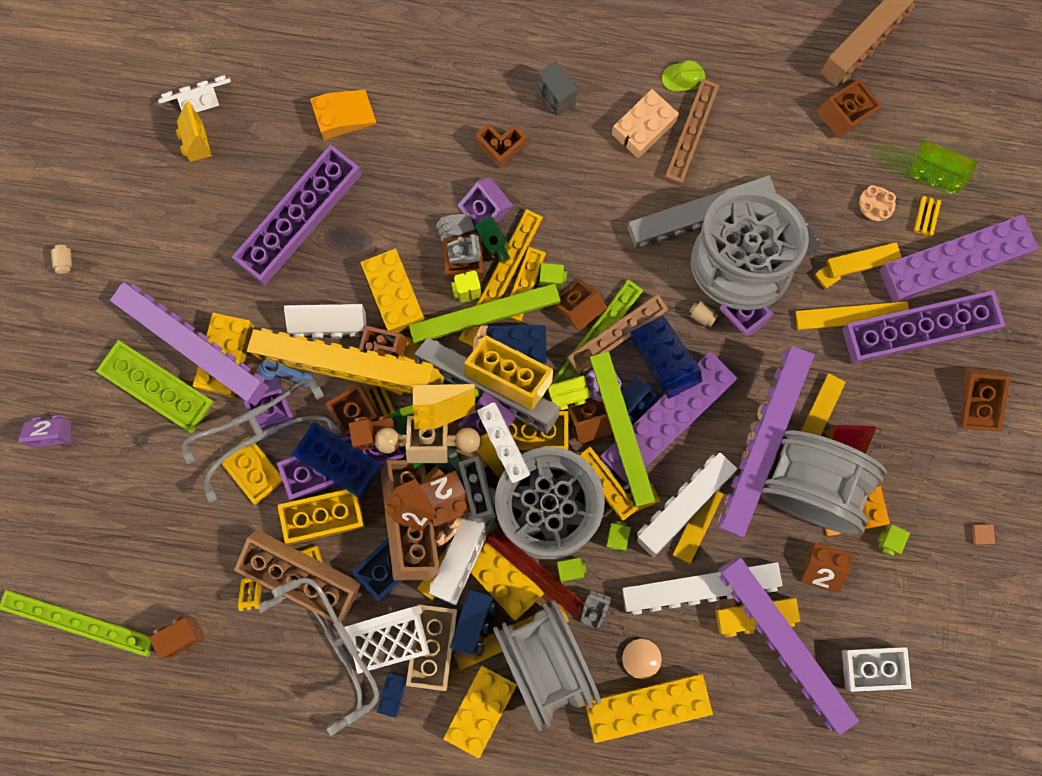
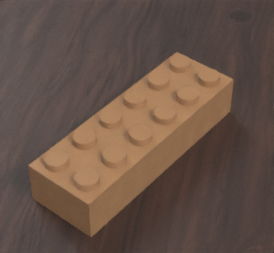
[820,0,916,87]
[380,460,440,580]
[234,530,361,622]

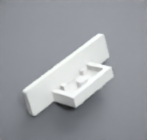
[158,75,231,112]
[477,402,530,483]

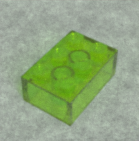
[906,140,977,194]

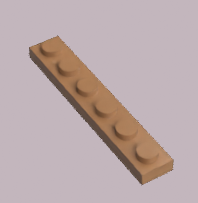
[665,79,720,185]
[566,294,668,373]

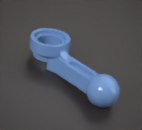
[257,360,313,387]

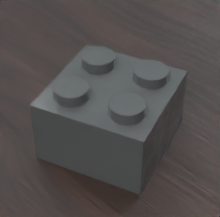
[536,61,577,116]

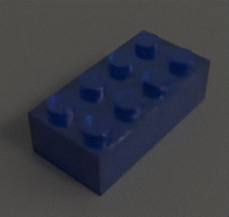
[630,315,703,399]
[291,421,383,500]

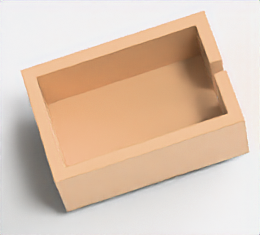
[612,89,679,159]

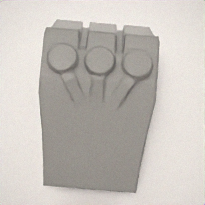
[436,213,475,242]
[447,234,481,264]
[580,591,611,629]

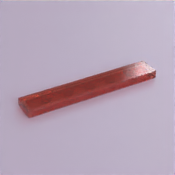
[486,527,585,618]

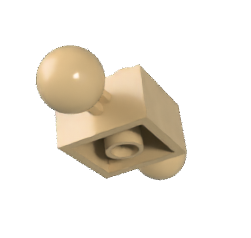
[374,416,480,463]

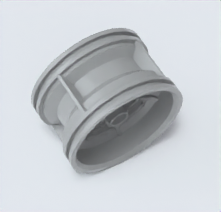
[691,188,809,310]
[760,431,887,536]
[495,447,605,560]
[493,600,601,732]

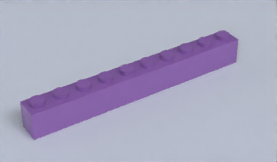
[110,282,269,406]
[717,345,815,539]
[718,556,859,735]

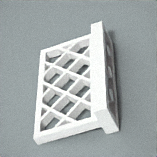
[344,605,430,674]

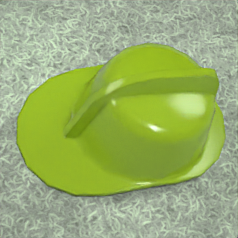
[662,60,705,92]

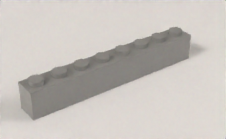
[627,175,777,248]
[415,338,559,434]

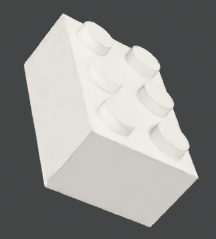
[841,647,912,692]

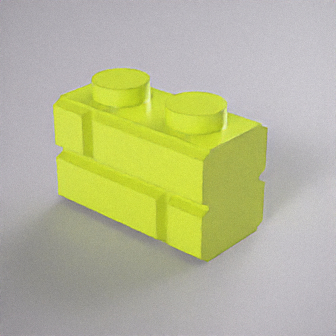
[451,270,481,303]
[546,375,590,411]

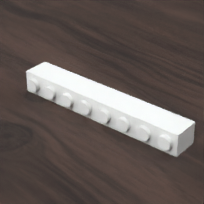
[621,562,783,615]

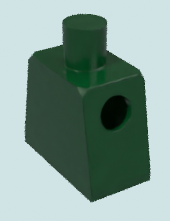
[475,216,511,263]

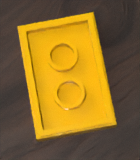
[221,436,283,505]

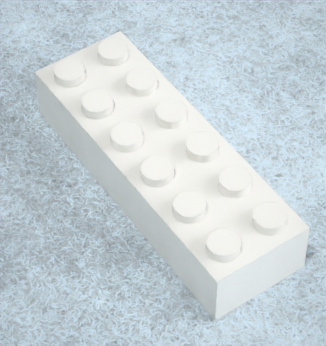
[636,453,737,558]

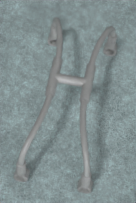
[181,379,343,503]
[258,578,379,736]

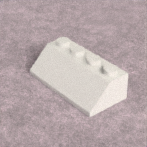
[284,304,366,339]

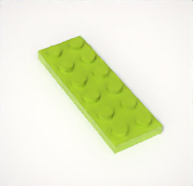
[96,340,214,434]

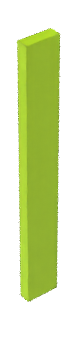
[542,279,643,401]
[409,284,561,345]
[590,351,655,507]
[0,590,153,657]

